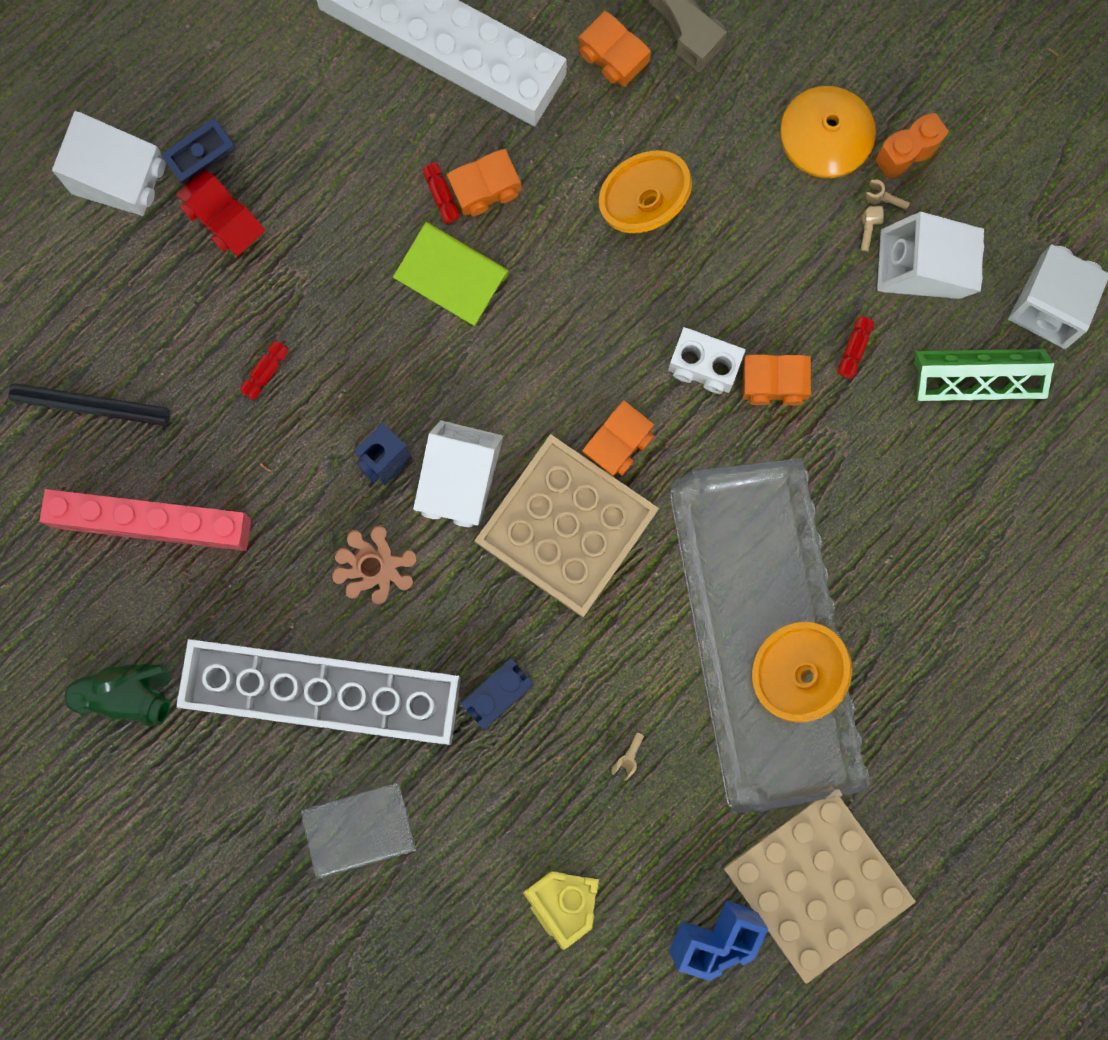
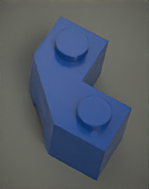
[669,901,768,981]

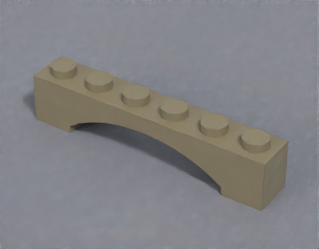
[648,0,727,73]

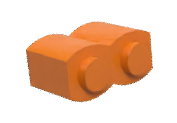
[578,11,651,87]
[875,113,949,179]
[447,149,522,216]
[743,355,811,406]
[582,400,655,477]

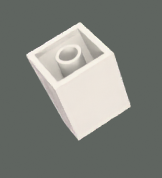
[52,111,165,216]
[877,212,984,299]
[1008,244,1108,349]
[413,420,503,527]

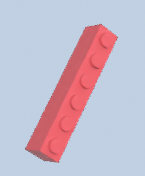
[39,489,251,551]

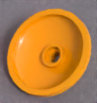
[780,86,876,178]
[599,150,692,233]
[752,622,852,723]

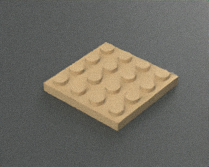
[474,434,659,618]
[723,788,916,984]

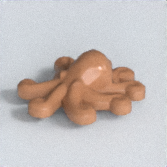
[332,525,416,604]

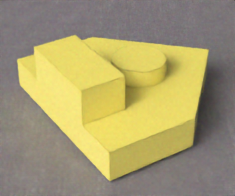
[523,871,599,950]

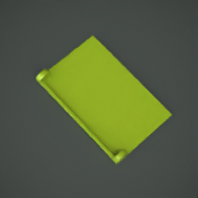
[393,222,509,326]

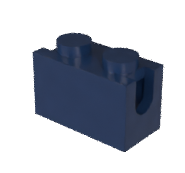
[161,117,236,184]
[354,422,412,486]
[461,658,534,730]

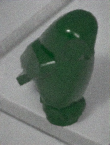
[64,664,172,726]

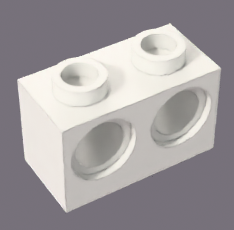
[668,327,746,394]

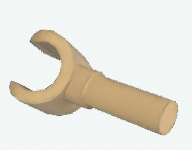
[866,180,910,210]
[861,206,884,252]
[611,733,644,781]

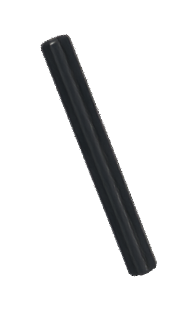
[8,383,171,426]

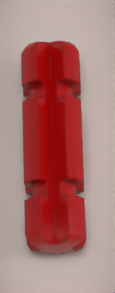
[423,162,460,224]
[837,316,874,379]
[240,340,289,400]

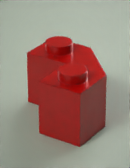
[175,169,266,257]

